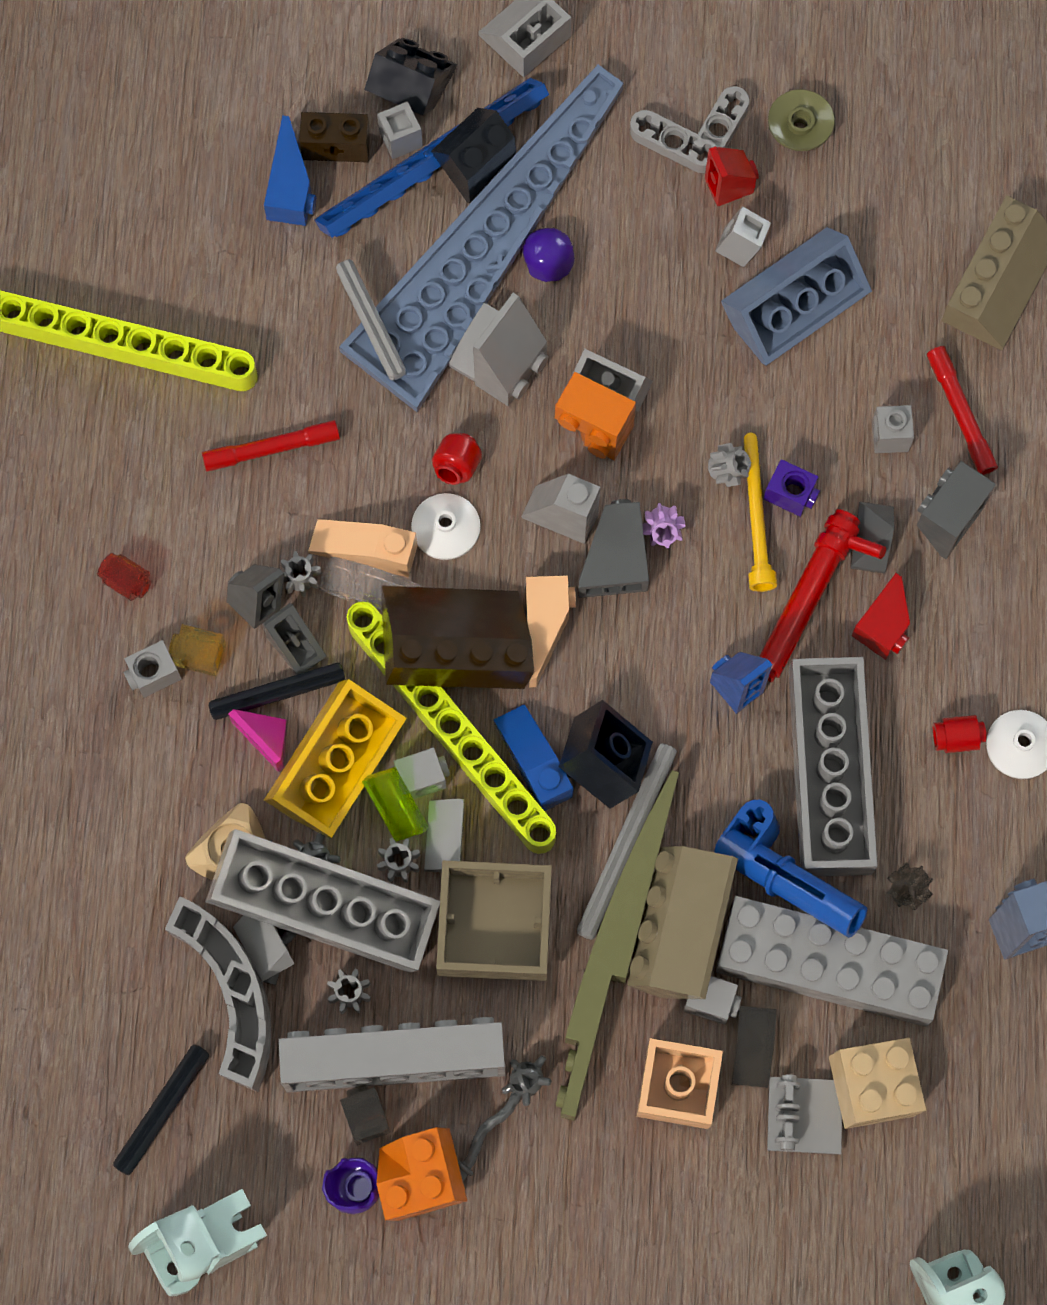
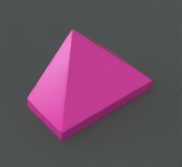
[228,709,287,772]

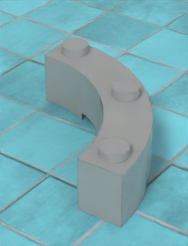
[165,896,271,1092]

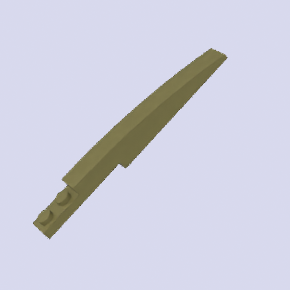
[556,770,679,1121]

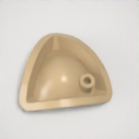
[185,803,266,880]

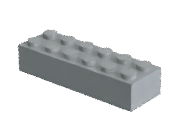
[788,657,877,877]
[205,829,440,973]
[715,896,948,1027]
[279,1017,505,1093]

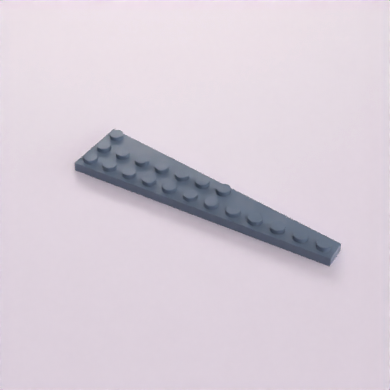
[339,64,624,413]

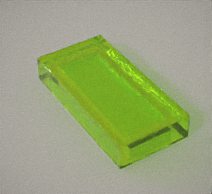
[362,766,429,842]

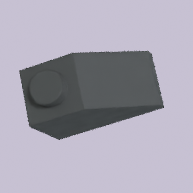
[226,564,284,629]

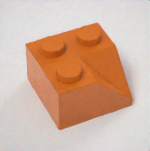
[555,372,636,461]
[376,1127,467,1221]

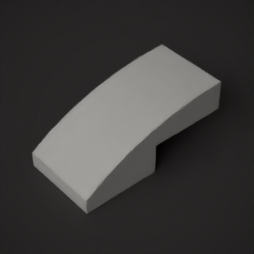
[448,303,499,382]

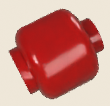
[432,433,482,485]

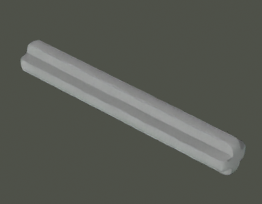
[336,259,406,380]

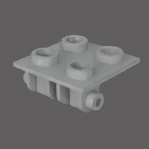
[767,1074,842,1155]

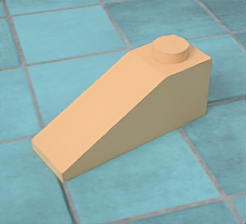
[308,519,418,578]
[526,576,576,688]

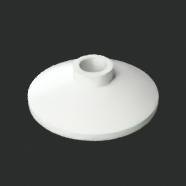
[411,493,480,560]
[986,710,1047,779]

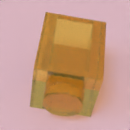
[169,624,226,677]

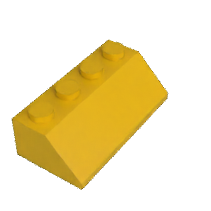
[264,679,407,838]

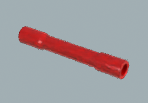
[926,346,998,475]
[202,420,340,472]

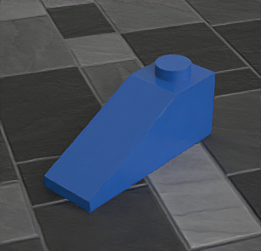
[264,115,316,226]
[710,652,772,714]
[493,704,573,811]

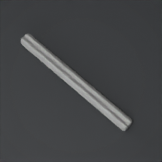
[577,743,677,940]

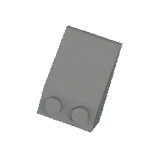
[473,293,549,406]

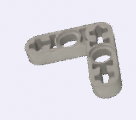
[630,86,749,173]

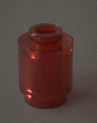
[97,553,152,601]

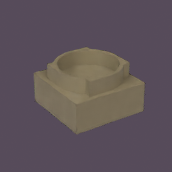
[436,860,552,981]

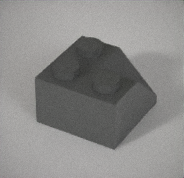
[917,461,996,559]

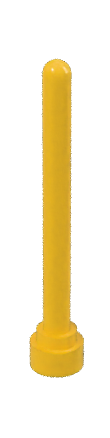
[744,432,777,592]

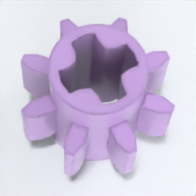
[642,503,686,548]

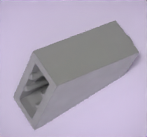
[522,474,601,544]

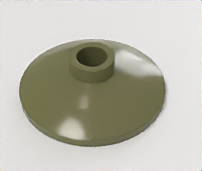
[768,89,835,151]

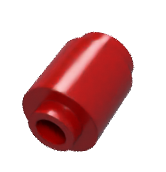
[933,715,986,753]

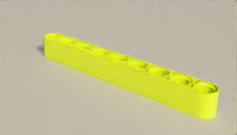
[0,290,258,391]
[347,602,556,854]

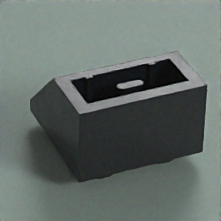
[364,38,457,116]

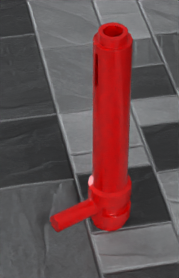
[759,509,886,682]

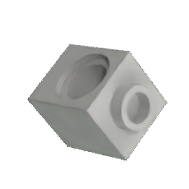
[377,101,423,160]
[715,206,771,267]
[872,405,914,453]
[123,640,182,698]
[393,747,450,802]
[684,976,742,1025]

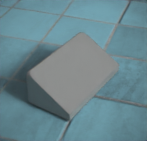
[424,799,465,872]
[233,915,294,982]

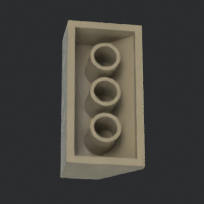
[942,195,1047,351]
[627,846,738,999]

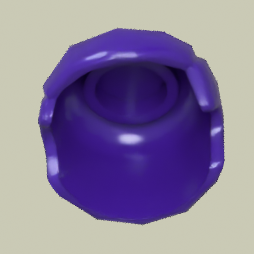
[523,227,575,282]
[322,1158,379,1215]

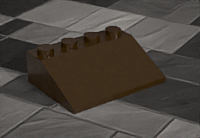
[381,586,534,689]

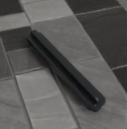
[209,662,345,720]
[113,1044,209,1175]

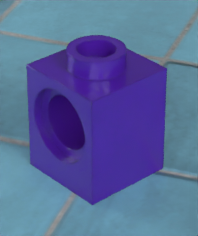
[763,459,820,517]

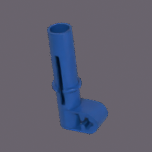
[714,799,868,938]

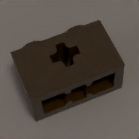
[299,112,370,163]

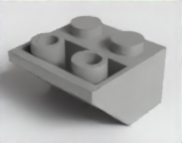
[478,0,571,78]

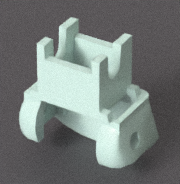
[128,1189,267,1296]
[910,1249,1006,1305]

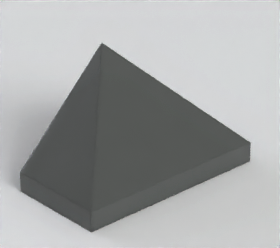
[851,502,894,574]
[262,603,326,675]

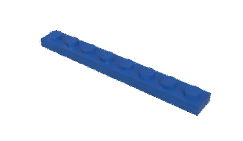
[314,78,549,238]

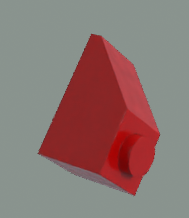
[704,146,759,207]
[852,573,910,660]

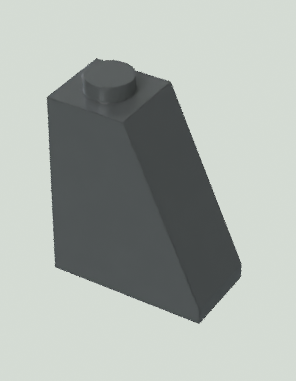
[578,499,649,598]

